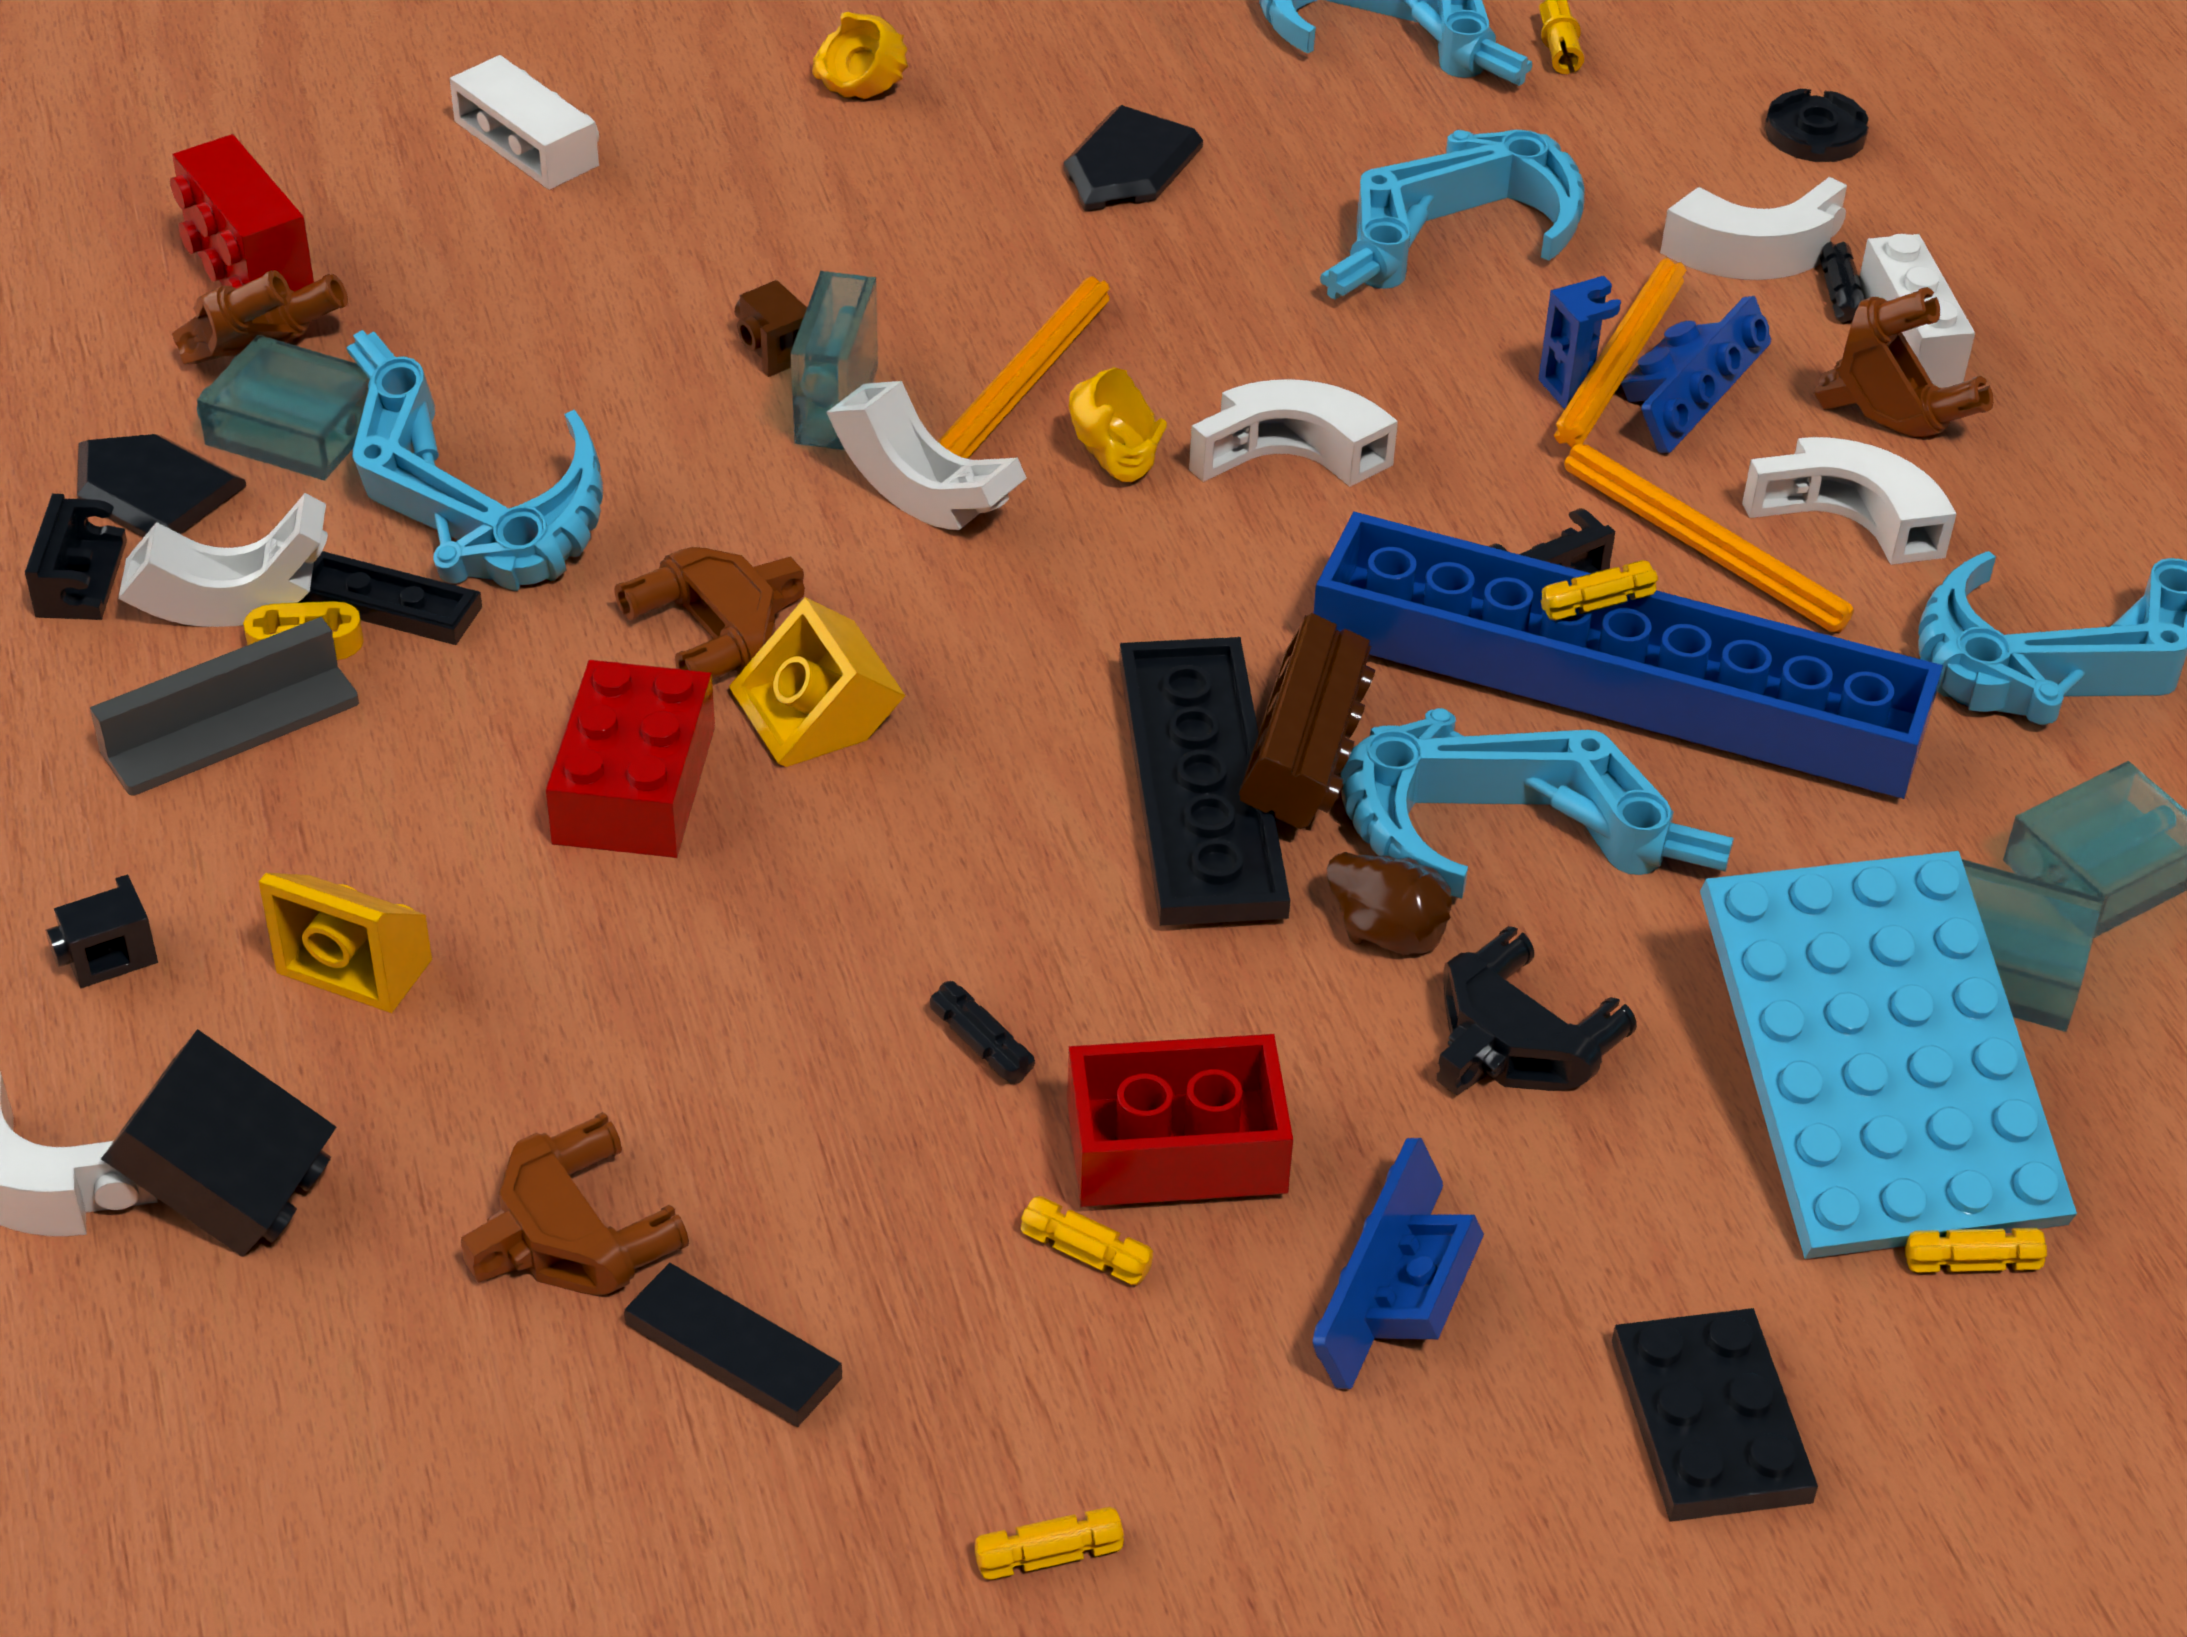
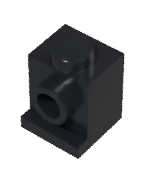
[45,874,158,988]

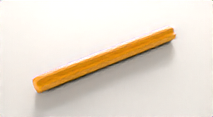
[1554,258,1687,448]
[937,276,1110,459]
[1564,444,1854,632]

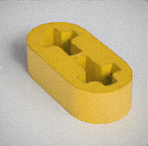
[243,601,364,660]

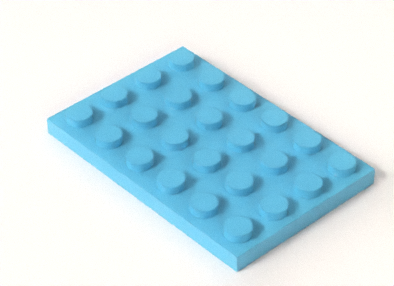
[1700,851,2077,1259]

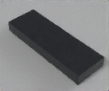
[298,551,482,645]
[624,1262,842,1427]

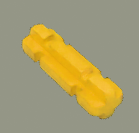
[1540,560,1658,621]
[1021,1196,1153,1285]
[1905,1228,2047,1273]
[975,1507,1124,1580]

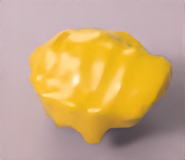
[812,12,909,99]
[1069,367,1167,482]

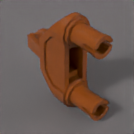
[172,270,348,364]
[1813,287,1994,438]
[614,547,805,680]
[461,1112,689,1295]

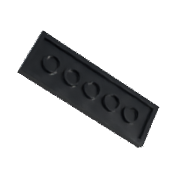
[1119,637,1290,926]

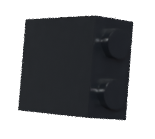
[101,1029,337,1257]

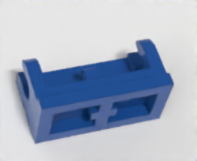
[1538,276,1621,410]

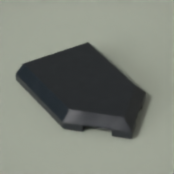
[1063,105,1203,211]
[77,434,246,537]

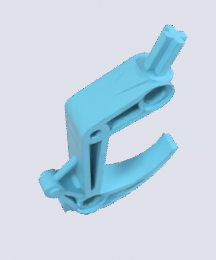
[1259,0,1532,86]
[1320,130,1585,299]
[347,330,603,591]
[1918,551,2187,725]
[1341,708,1734,899]

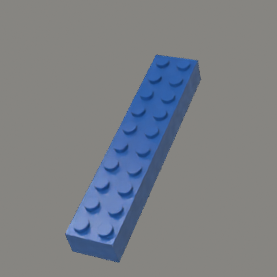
[1313,511,1943,799]

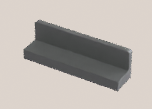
[90,617,359,796]

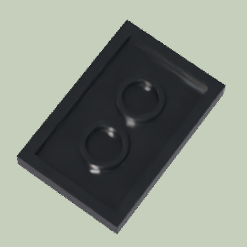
[1611,1308,1818,1522]

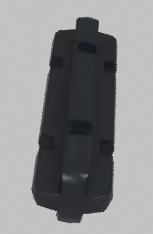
[1820,241,1865,323]
[929,981,1035,1084]

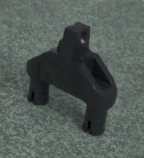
[1437,926,1637,1095]

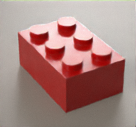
[170,134,314,292]
[546,660,715,858]
[1067,1034,1294,1207]

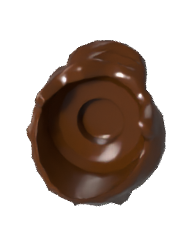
[1327,852,1452,955]

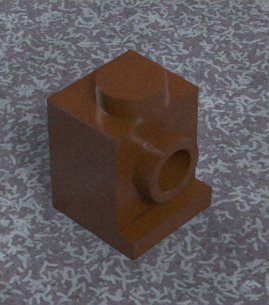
[735,280,815,377]

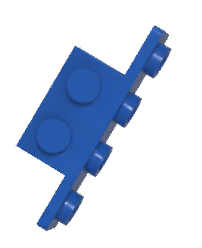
[1621,296,1771,453]
[1313,1138,1484,1389]

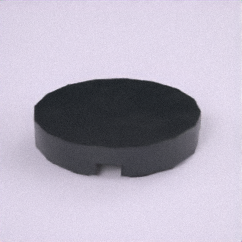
[1764,89,1869,162]

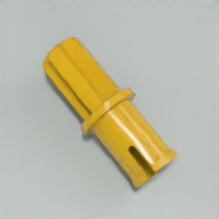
[1539,0,1584,74]

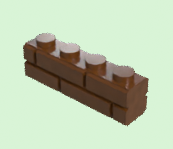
[1239,613,1375,829]

